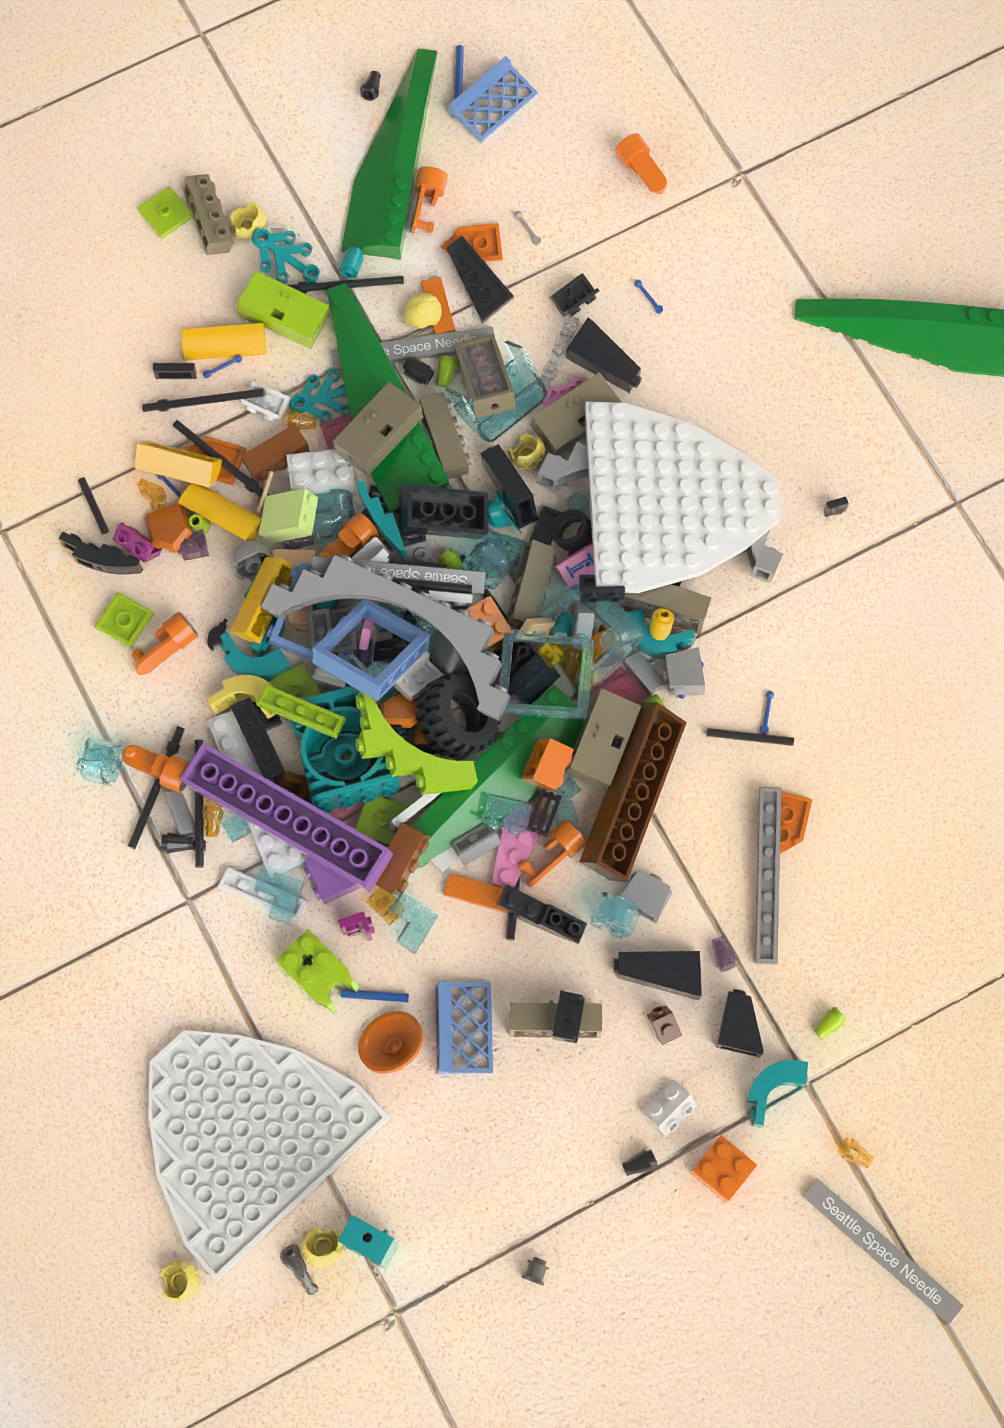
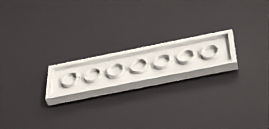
[207,710,309,878]

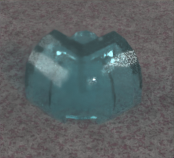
[313,489,355,544]

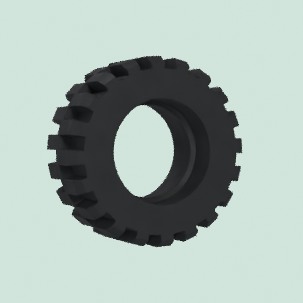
[416,671,501,759]

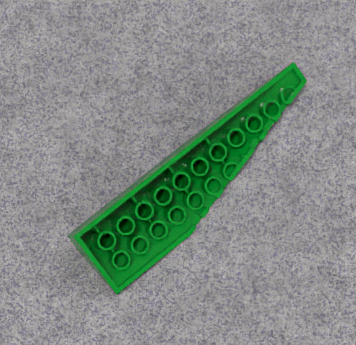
[341,48,438,259]
[327,283,450,513]
[794,299,1004,377]
[413,684,586,868]

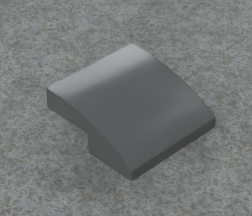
[308,607,358,654]
[432,630,469,674]

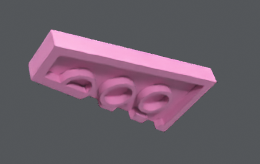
[492,804,549,888]

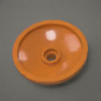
[358,1011,423,1074]

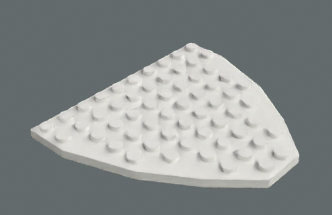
[584,402,782,593]
[148,1030,390,1281]

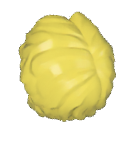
[229,202,266,239]
[404,293,442,329]
[508,433,546,469]
[302,1227,344,1268]
[159,1259,201,1303]

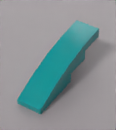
[356,481,407,559]

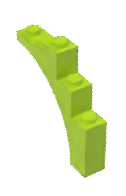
[356,691,478,795]

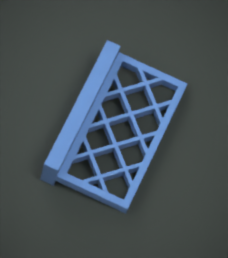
[448,56,538,143]
[435,981,493,1075]

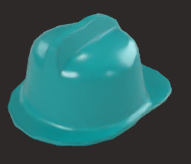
[488,490,521,534]

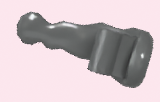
[280,1244,318,1295]

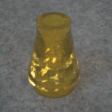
[287,409,318,430]
[562,644,583,678]
[202,805,224,837]
[838,1137,874,1168]

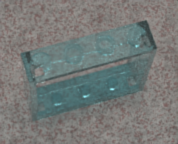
[499,630,595,720]

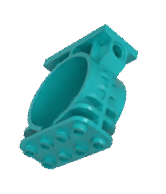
[290,686,400,814]

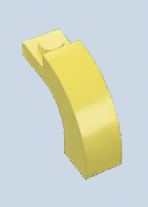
[206,675,276,719]

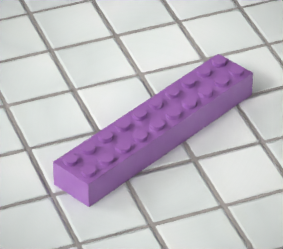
[180,743,393,893]

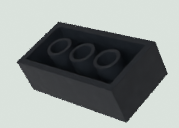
[399,485,488,539]

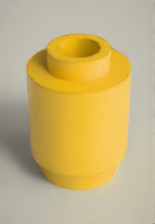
[649,608,674,640]

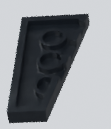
[446,235,514,324]

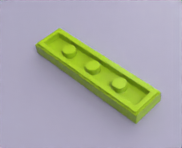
[256,684,346,739]

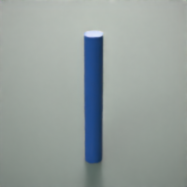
[454,45,464,99]
[341,989,409,1003]

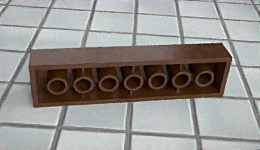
[579,702,687,882]

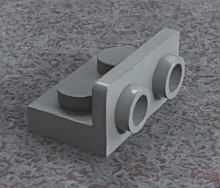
[383,533,432,563]

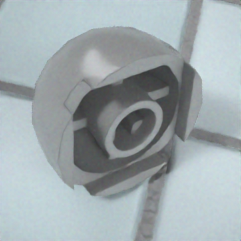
[231,540,273,582]

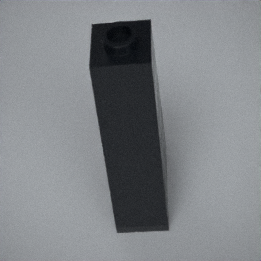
[566,318,642,393]
[480,444,538,529]
[614,951,702,1000]

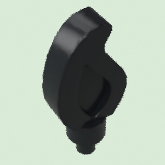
[207,618,228,651]

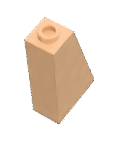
[273,549,317,632]

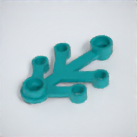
[251,228,320,284]
[289,369,351,424]

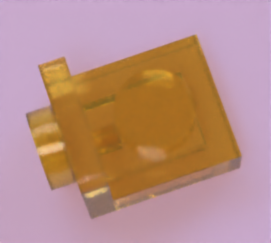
[137,478,167,511]
[365,887,405,925]

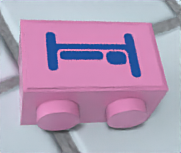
[554,544,594,589]

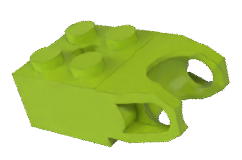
[275,929,360,1014]

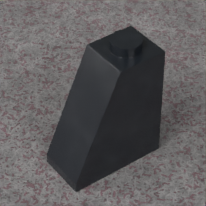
[716,989,764,1058]

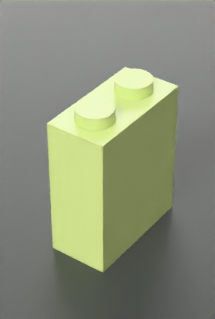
[259,488,318,543]

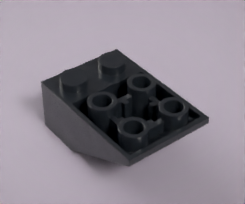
[491,627,561,705]

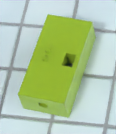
[237,271,329,349]

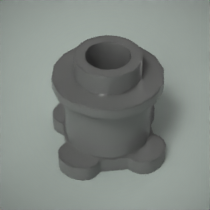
[521,1257,550,1286]

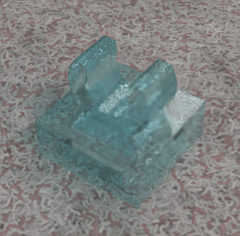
[553,773,581,804]

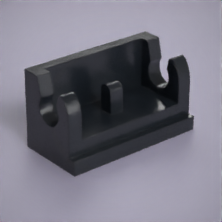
[552,990,585,1044]

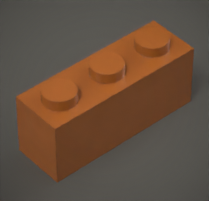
[241,424,310,482]
[375,822,431,895]

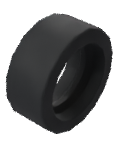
[551,509,592,552]

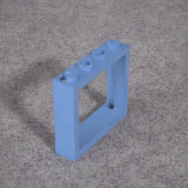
[266,561,363,661]
[312,599,430,701]

